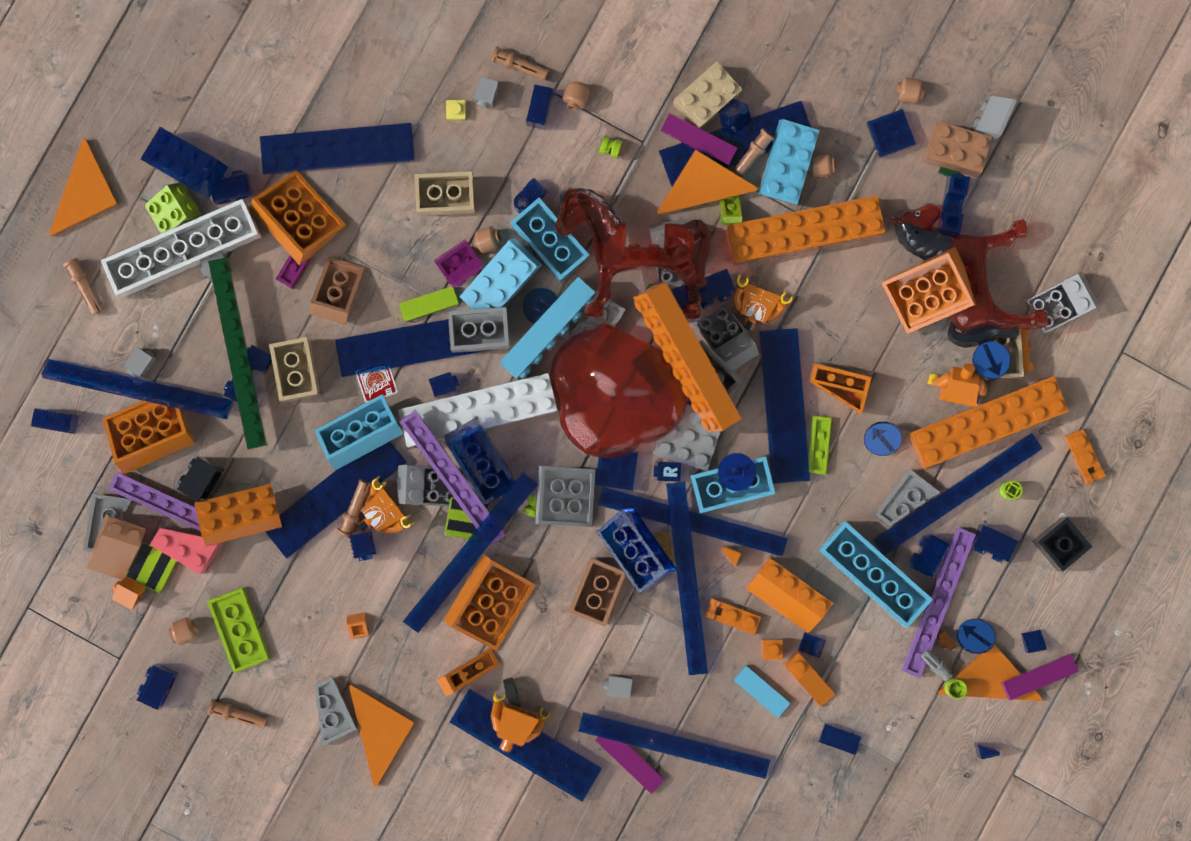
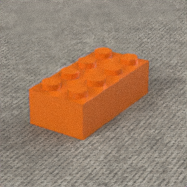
[194,484,282,547]

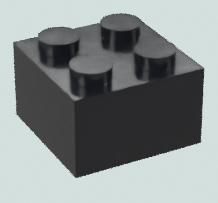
[177,456,225,502]
[1032,517,1092,572]

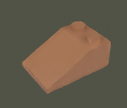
[310,256,365,325]
[86,513,146,580]

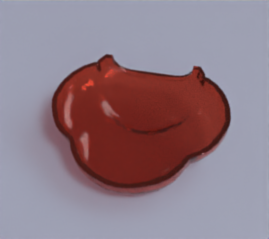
[550,322,687,458]

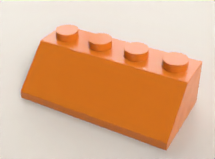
[746,557,833,633]

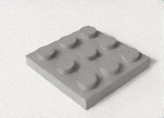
[653,399,721,471]
[535,466,595,527]

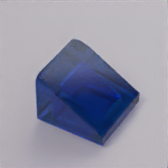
[1021,630,1047,653]
[798,632,826,658]
[974,743,1000,760]

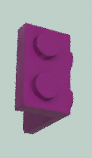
[434,239,484,288]

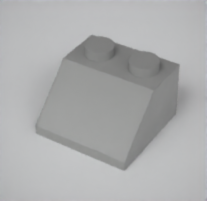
[972,96,1017,143]

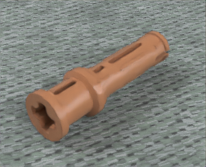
[491,46,549,81]
[732,128,776,177]
[62,258,103,316]
[337,479,371,538]
[207,699,268,730]

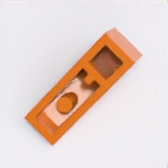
[437,648,500,696]
[782,651,835,707]

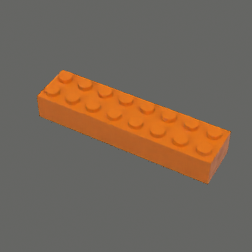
[726,195,885,266]
[633,282,742,432]
[908,376,1069,469]

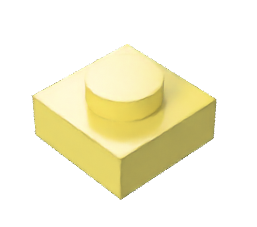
[446,100,466,121]

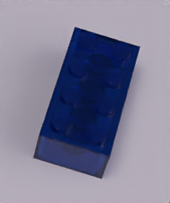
[140,127,228,200]
[670,269,735,316]
[444,417,518,505]
[596,506,677,594]

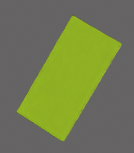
[207,587,271,673]

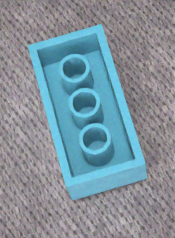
[757,119,820,205]
[510,198,590,283]
[460,238,542,310]
[314,394,404,470]
[690,456,776,513]

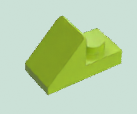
[720,195,742,225]

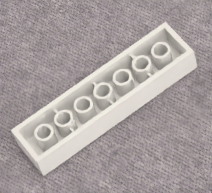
[101,199,262,298]
[398,373,558,448]

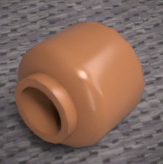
[895,77,925,104]
[563,81,590,111]
[808,153,836,179]
[473,226,502,254]
[169,617,200,645]

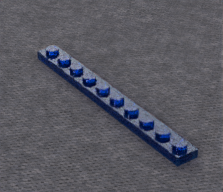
[41,359,234,420]
[872,433,1043,556]
[403,472,538,633]
[666,481,708,675]
[597,486,788,557]
[578,712,770,779]

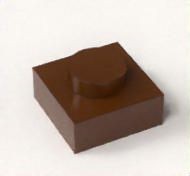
[936,630,957,651]

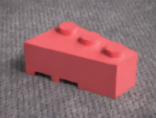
[150,528,223,574]

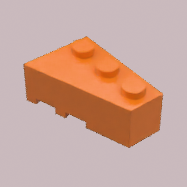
[809,362,872,414]

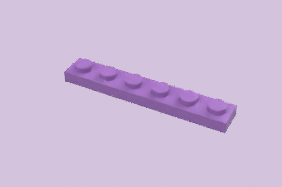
[108,472,200,531]

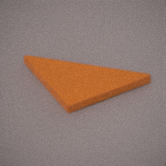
[49,138,118,237]
[657,149,758,214]
[937,643,1043,701]
[349,684,415,787]

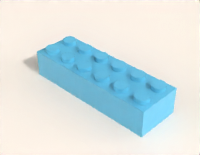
[499,277,595,380]
[817,521,933,628]

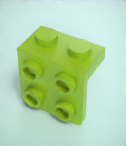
[145,182,201,234]

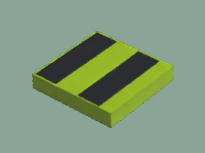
[444,497,489,542]
[126,542,177,594]

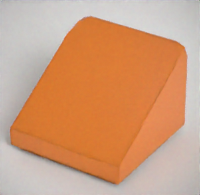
[721,546,741,567]
[346,613,370,639]

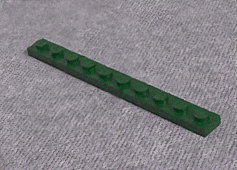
[208,257,268,450]

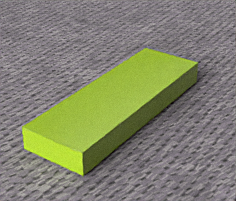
[399,286,459,322]
[807,416,832,475]

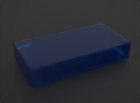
[818,723,861,755]

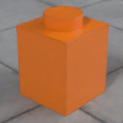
[112,576,146,610]
[761,638,783,660]

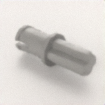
[921,650,953,681]

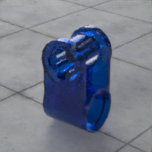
[514,178,548,214]

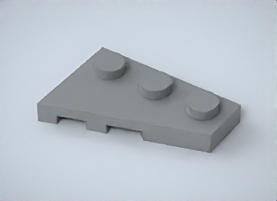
[563,300,627,358]
[874,469,940,526]
[83,493,132,552]
[315,676,358,746]

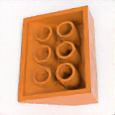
[249,170,346,265]
[882,247,976,334]
[102,388,195,474]
[444,554,536,651]

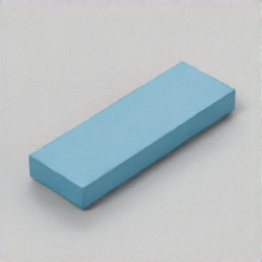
[734,665,790,718]

